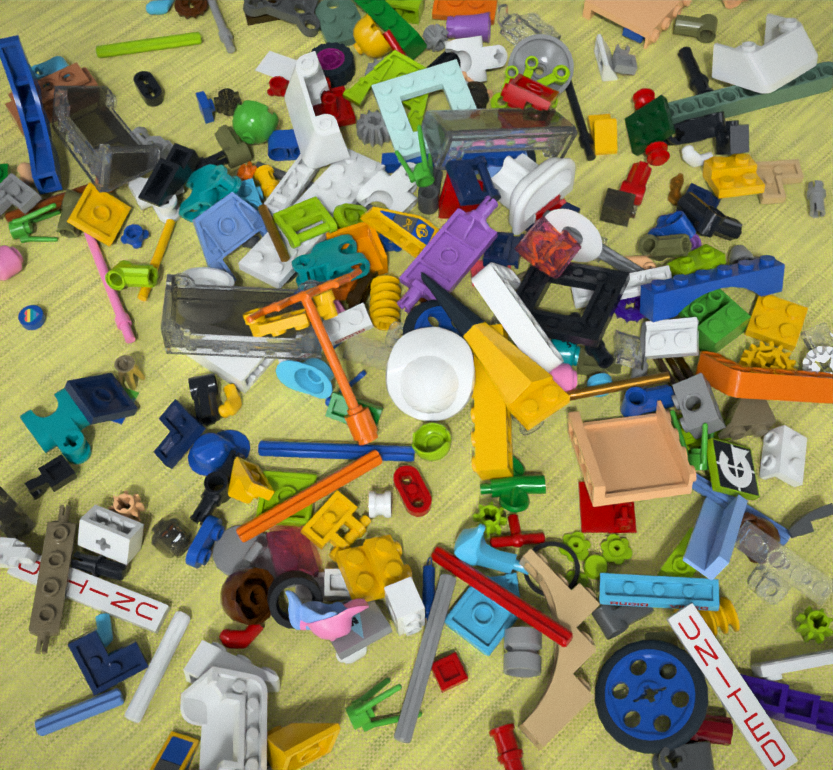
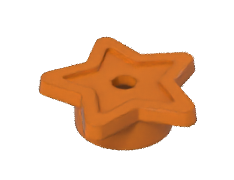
[236,161,257,181]

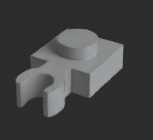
[612,44,637,75]

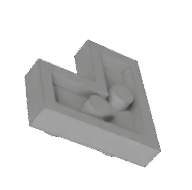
[0,173,42,216]

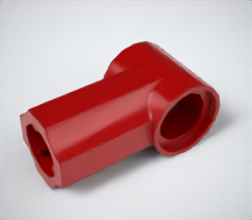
[617,161,652,207]

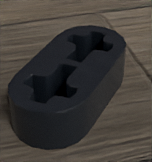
[133,71,164,107]

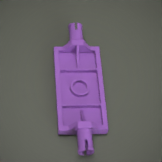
[397,196,498,313]

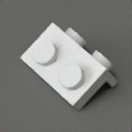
[759,425,807,487]

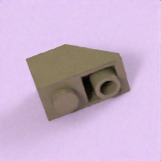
[718,398,776,440]

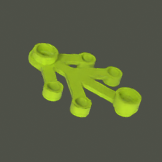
[490,56,570,120]

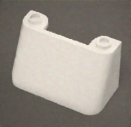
[284,51,350,169]
[180,666,267,770]

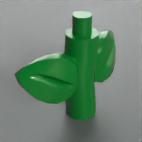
[480,455,546,512]

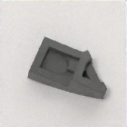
[788,503,833,538]

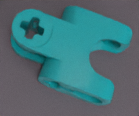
[178,164,242,223]
[292,234,370,289]
[20,388,92,465]

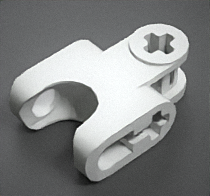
[444,36,507,84]
[124,158,185,223]
[356,162,418,213]

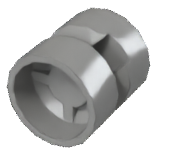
[503,627,542,678]

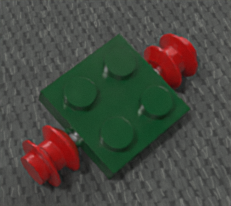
[625,88,675,166]

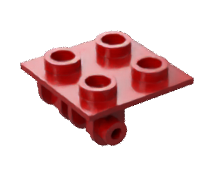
[578,482,637,533]

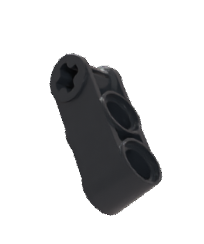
[662,111,726,146]

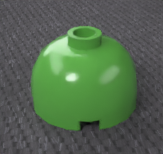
[232,100,279,144]

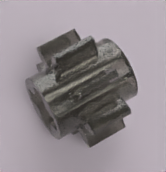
[214,88,242,116]

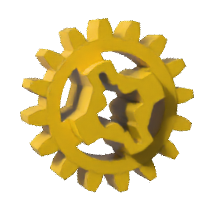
[739,341,797,370]

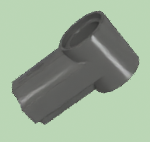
[418,166,443,215]
[592,605,654,640]

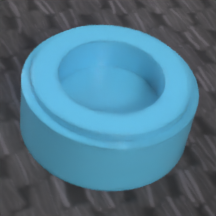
[587,373,613,397]

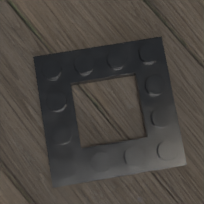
[500,256,630,348]

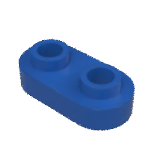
[185,515,224,569]

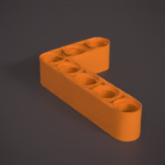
[695,351,833,404]

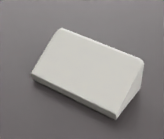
[594,34,618,81]

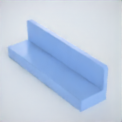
[683,494,748,581]

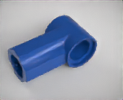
[620,384,674,417]

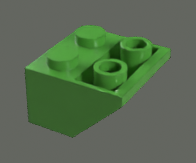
[679,289,751,353]

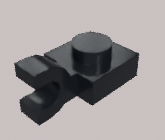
[24,454,78,500]

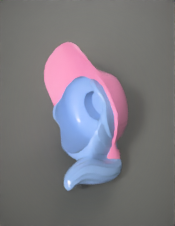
[285,590,369,641]

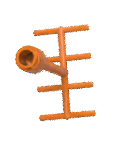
[246,268,378,445]

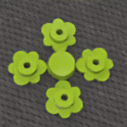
[559,531,633,590]

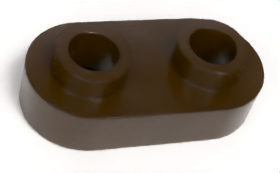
[346,269,378,309]

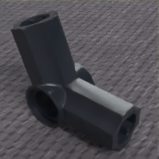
[677,192,743,241]

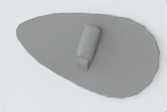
[213,525,298,588]

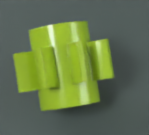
[473,501,507,538]
[795,606,833,645]

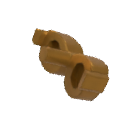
[667,173,684,206]

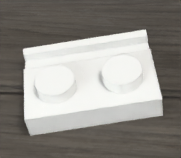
[645,317,699,359]

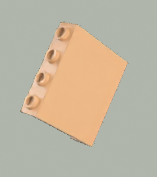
[582,0,692,49]
[568,400,696,507]

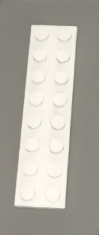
[238,149,385,290]

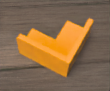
[326,222,388,276]

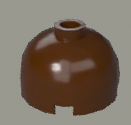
[220,567,274,625]

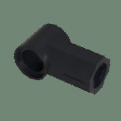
[188,373,220,426]

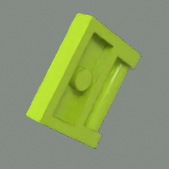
[273,196,337,249]

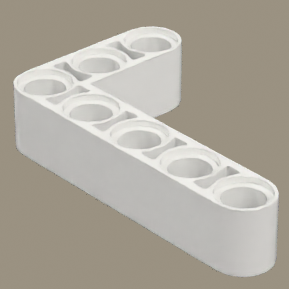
[471,262,564,373]

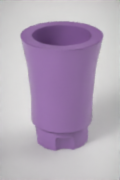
[446,12,491,43]

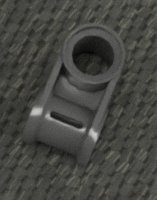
[652,742,715,770]

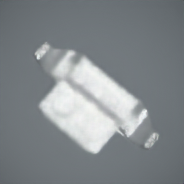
[496,4,561,46]

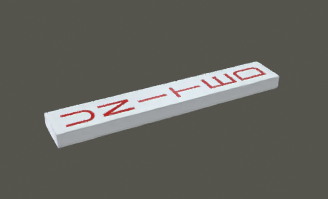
[7,554,170,634]
[666,603,798,770]

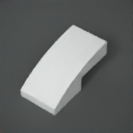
[295,568,351,602]

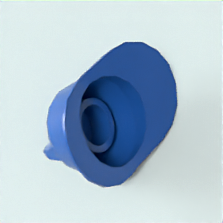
[188,430,250,476]

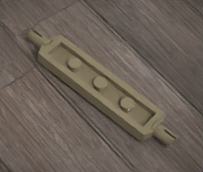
[29,505,77,655]

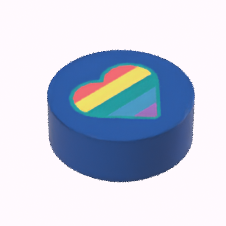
[18,305,46,330]

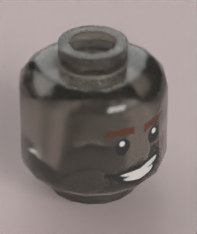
[151,517,193,558]

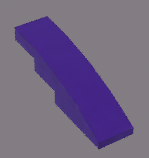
[740,674,833,736]

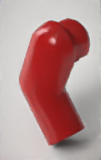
[219,624,264,649]

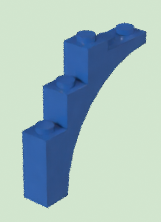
[0,35,63,195]

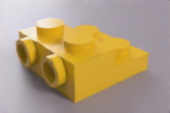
[703,153,765,199]
[335,534,412,602]

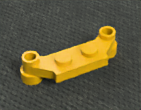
[242,289,338,338]

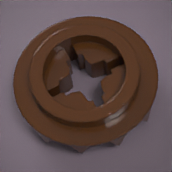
[174,0,208,19]

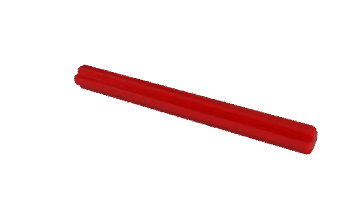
[431,546,573,647]

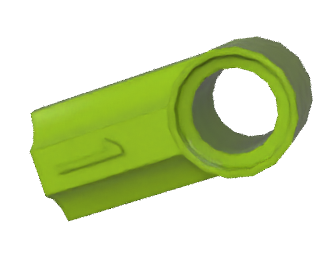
[105,260,159,291]

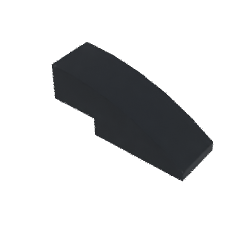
[138,143,200,207]

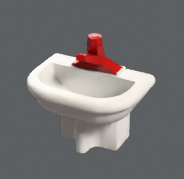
[491,153,576,235]

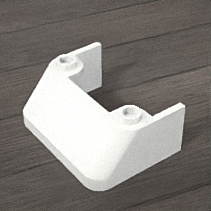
[712,13,818,93]

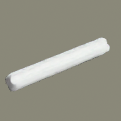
[125,611,190,723]

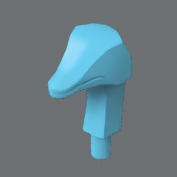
[454,523,529,575]

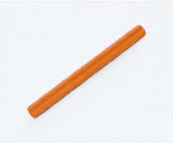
[236,450,382,542]

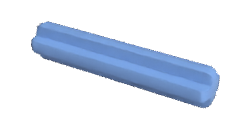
[35,688,124,736]

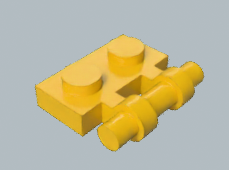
[301,490,371,562]

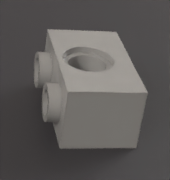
[672,373,726,439]

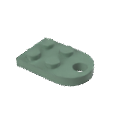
[315,0,361,47]

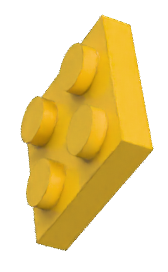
[67,182,131,247]
[744,295,808,352]

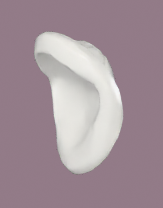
[385,327,475,422]

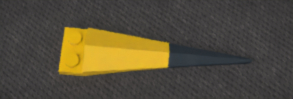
[421,272,570,430]

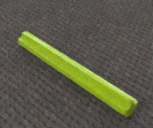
[96,32,202,58]

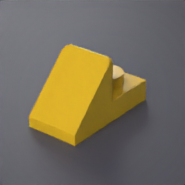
[587,114,617,155]
[228,457,275,504]

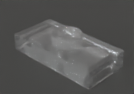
[613,330,642,369]

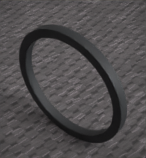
[524,541,580,596]

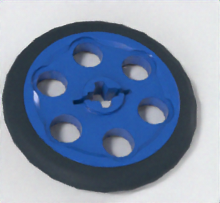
[595,640,708,754]

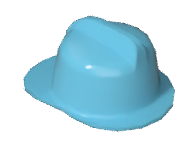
[276,358,334,399]

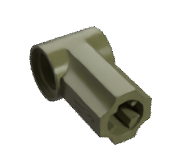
[673,14,718,43]
[215,125,252,169]
[57,189,82,238]
[638,234,692,261]

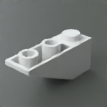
[183,640,280,693]

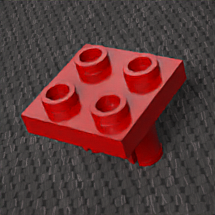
[312,77,356,127]

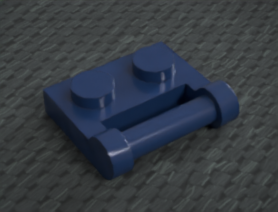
[445,156,501,206]

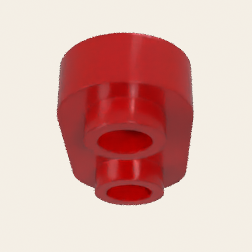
[393,465,432,517]

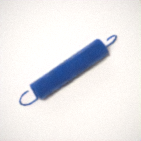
[422,557,435,619]

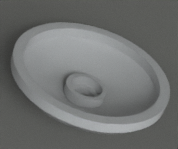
[508,34,574,95]

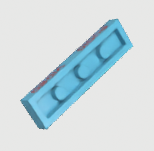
[599,573,719,611]

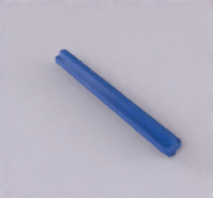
[258,441,415,462]

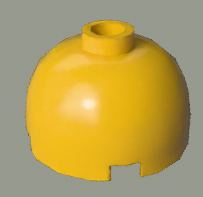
[353,13,392,59]

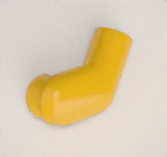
[218,384,242,418]

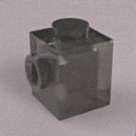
[600,188,638,227]

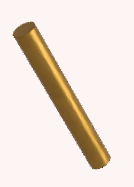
[258,204,290,262]

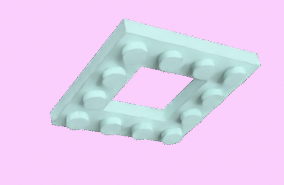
[371,59,486,163]

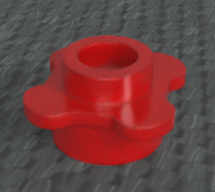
[267,76,289,97]

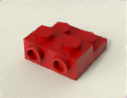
[500,73,559,111]

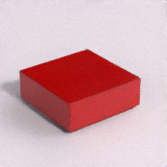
[431,652,468,693]

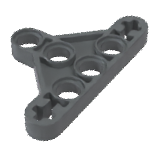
[243,0,320,37]

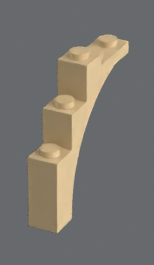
[518,549,600,750]

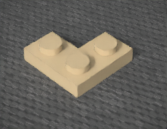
[756,159,804,204]

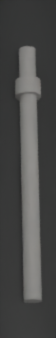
[207,0,235,53]

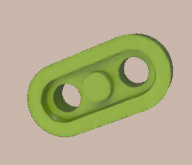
[333,203,367,228]

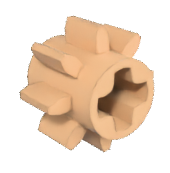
[108,490,145,521]

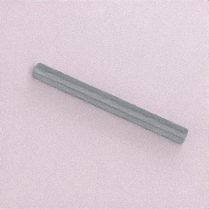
[394,574,456,743]

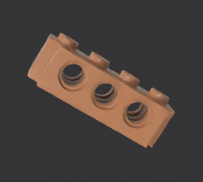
[5,62,102,136]

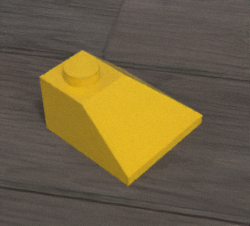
[267,723,341,770]

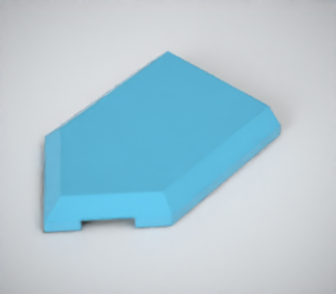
[445,573,520,656]

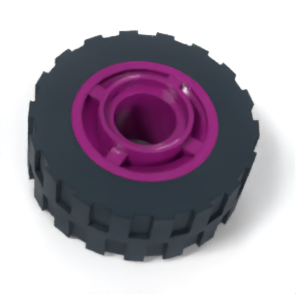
[309,42,355,88]

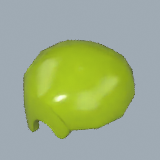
[411,422,452,462]

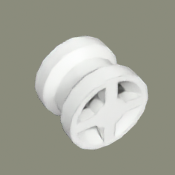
[369,491,392,518]

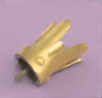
[114,355,145,390]

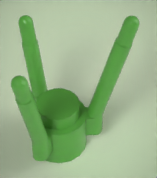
[395,125,435,187]
[8,203,61,243]
[670,410,714,470]
[345,678,422,732]

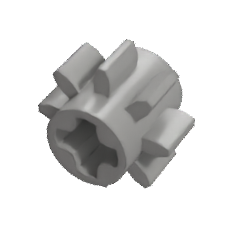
[422,23,449,52]

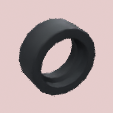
[267,570,323,629]

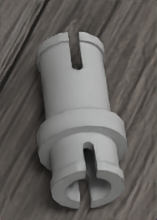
[806,180,826,218]

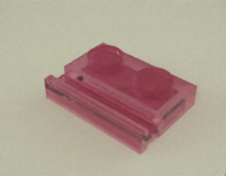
[266,525,319,578]

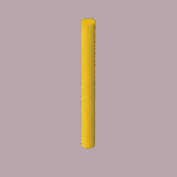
[137,219,176,301]

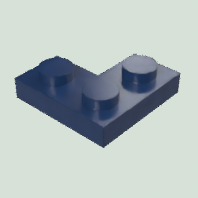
[154,399,206,469]
[68,628,149,696]

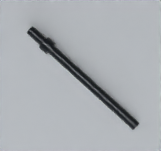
[565,80,596,161]

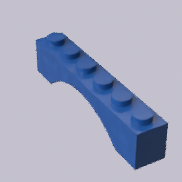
[640,255,785,322]

